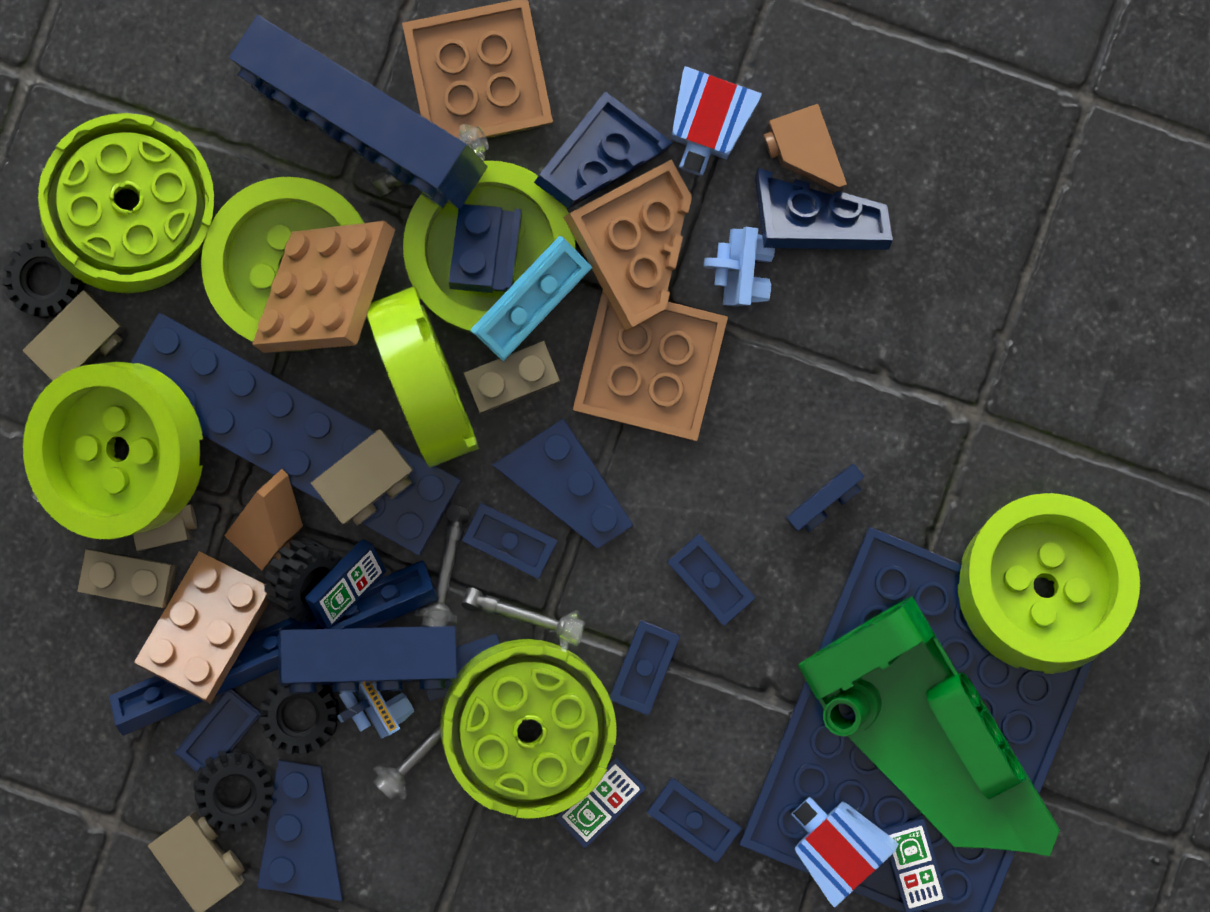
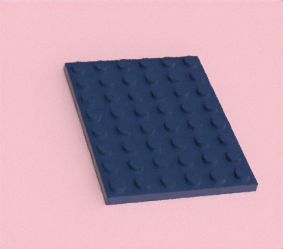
[739,527,1094,912]

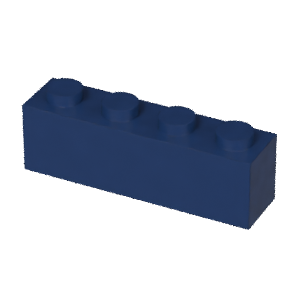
[278,626,457,694]

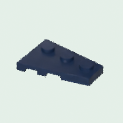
[534,91,673,209]
[755,168,893,250]
[492,418,633,548]
[257,759,344,901]

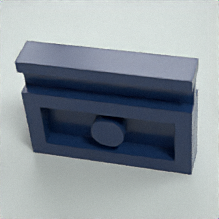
[449,204,522,293]

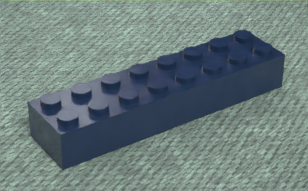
[131,312,463,555]

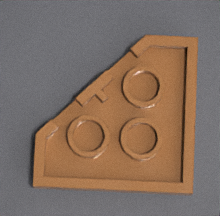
[564,159,692,331]

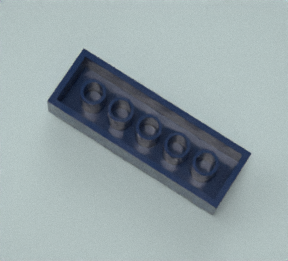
[229,14,488,210]

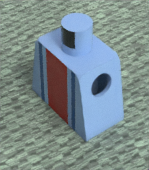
[671,66,762,176]
[791,797,899,908]

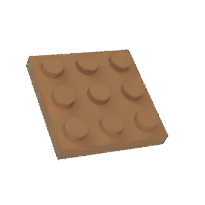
[402,0,553,141]
[252,221,395,353]
[573,290,728,442]

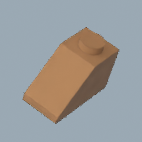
[763,104,847,192]
[224,469,303,570]

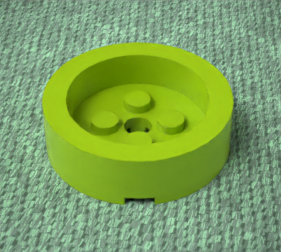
[38,113,214,293]
[403,161,576,334]
[201,177,365,352]
[367,286,479,468]
[23,362,203,539]
[958,493,1140,674]
[440,639,617,818]

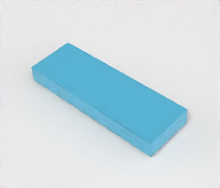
[470,236,593,362]

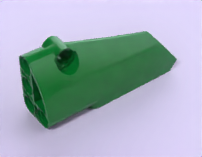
[797,596,1060,856]

